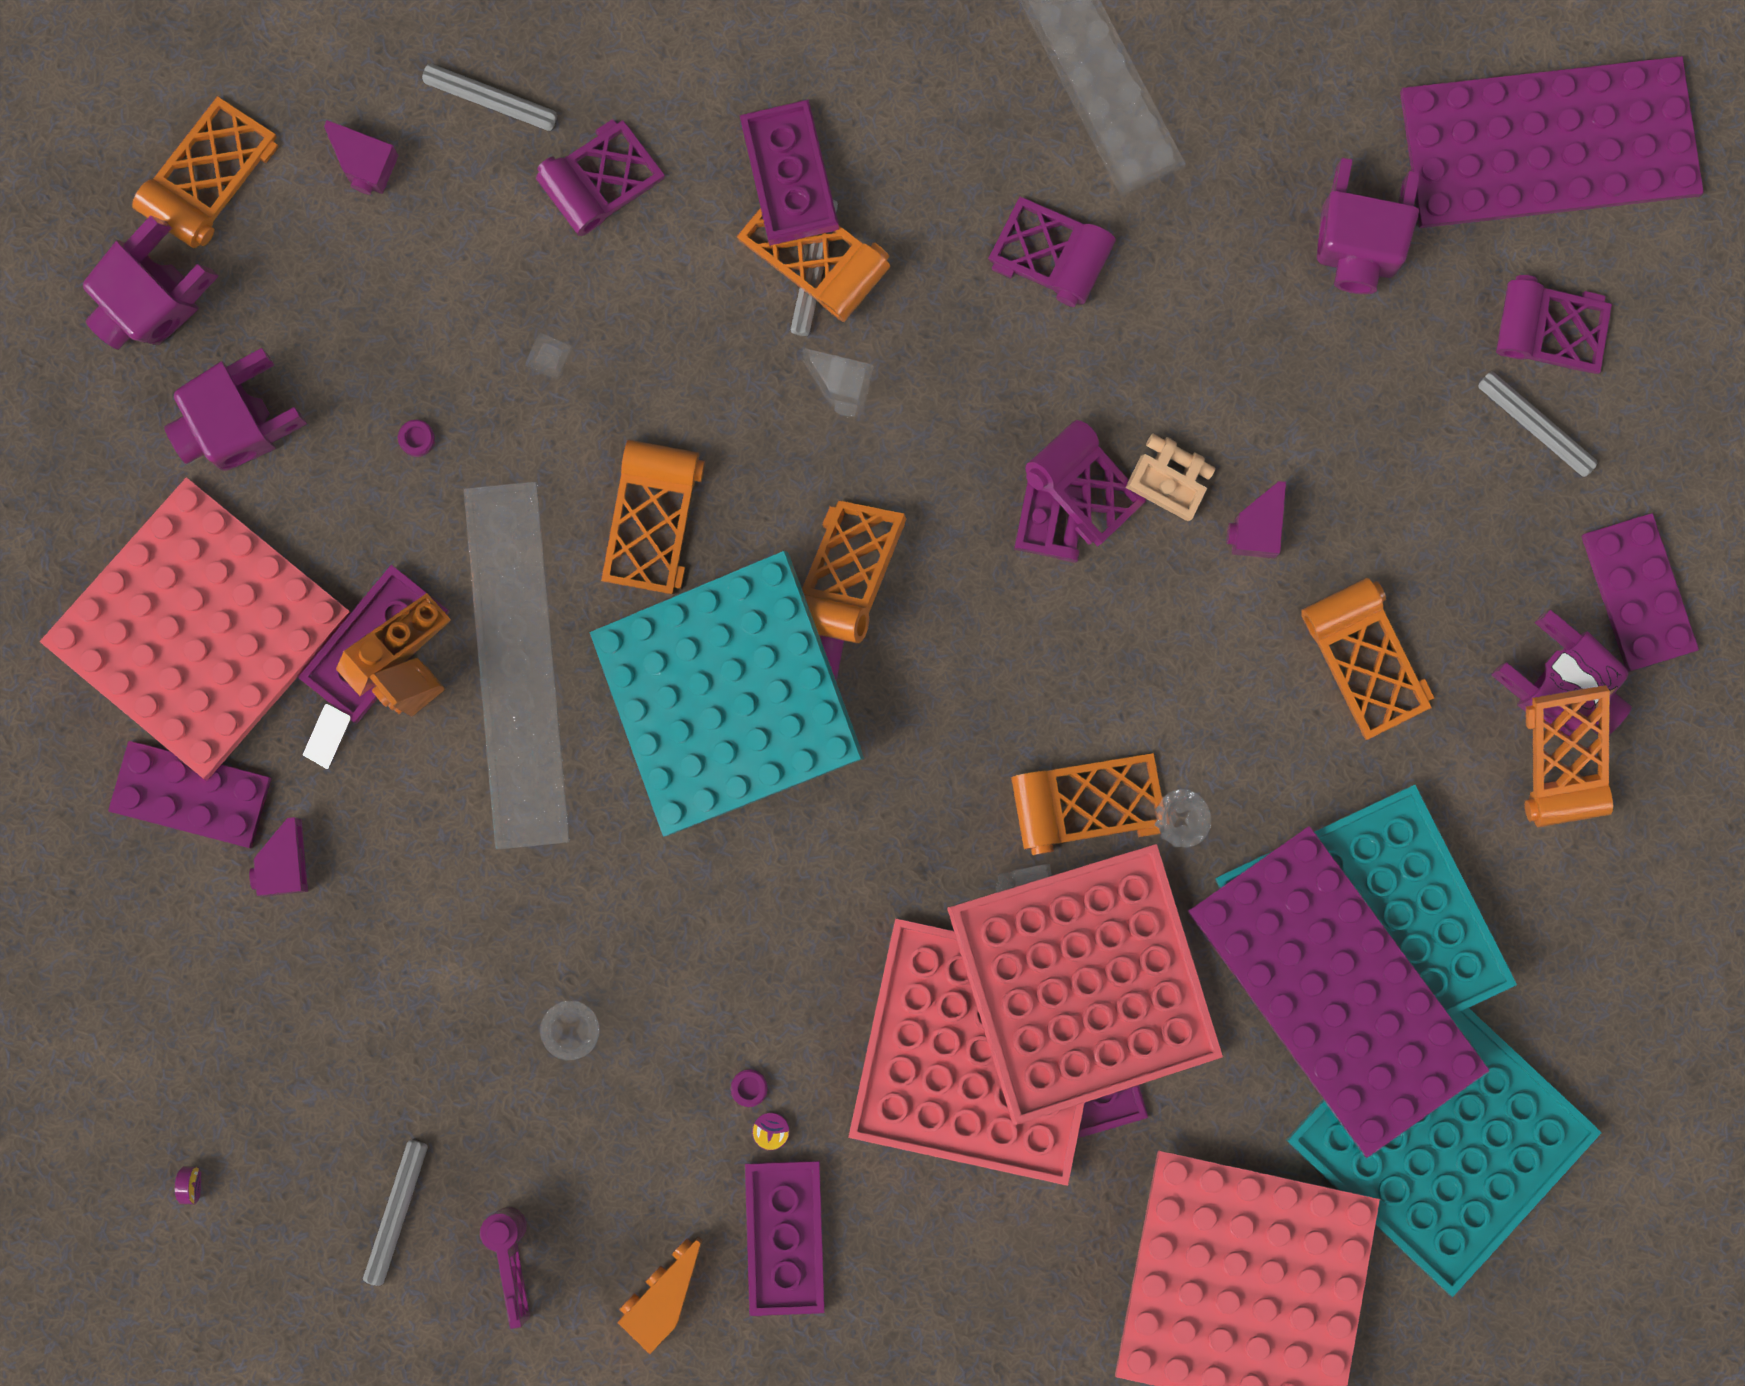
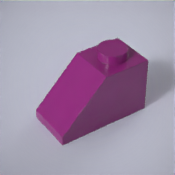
[324,120,399,195]
[1226,481,1286,559]
[249,817,308,897]

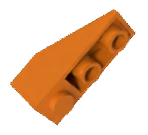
[336,593,451,696]
[370,658,445,717]
[617,1236,702,1354]

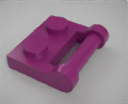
[1014,481,1083,563]

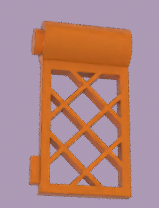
[132,96,278,248]
[737,208,891,322]
[601,439,705,595]
[802,501,907,643]
[1301,578,1434,740]
[1524,685,1613,827]
[1011,753,1167,855]

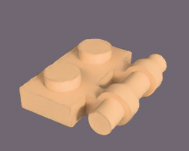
[1125,433,1215,521]

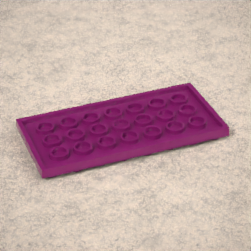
[1400,56,1704,228]
[1188,826,1490,1158]

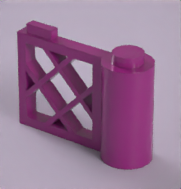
[536,119,665,236]
[988,197,1116,307]
[1496,275,1612,374]
[1025,420,1147,547]
[480,1207,530,1329]

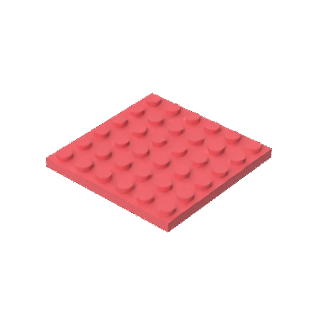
[39,477,351,781]
[947,844,1223,1125]
[848,919,1084,1186]
[1115,1151,1380,1386]

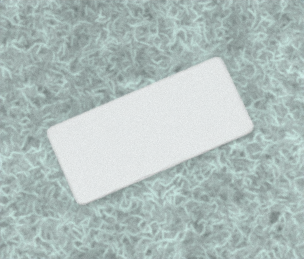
[303,704,350,769]

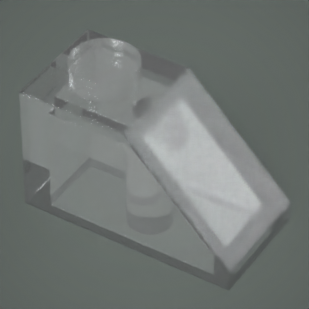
[802,348,874,417]

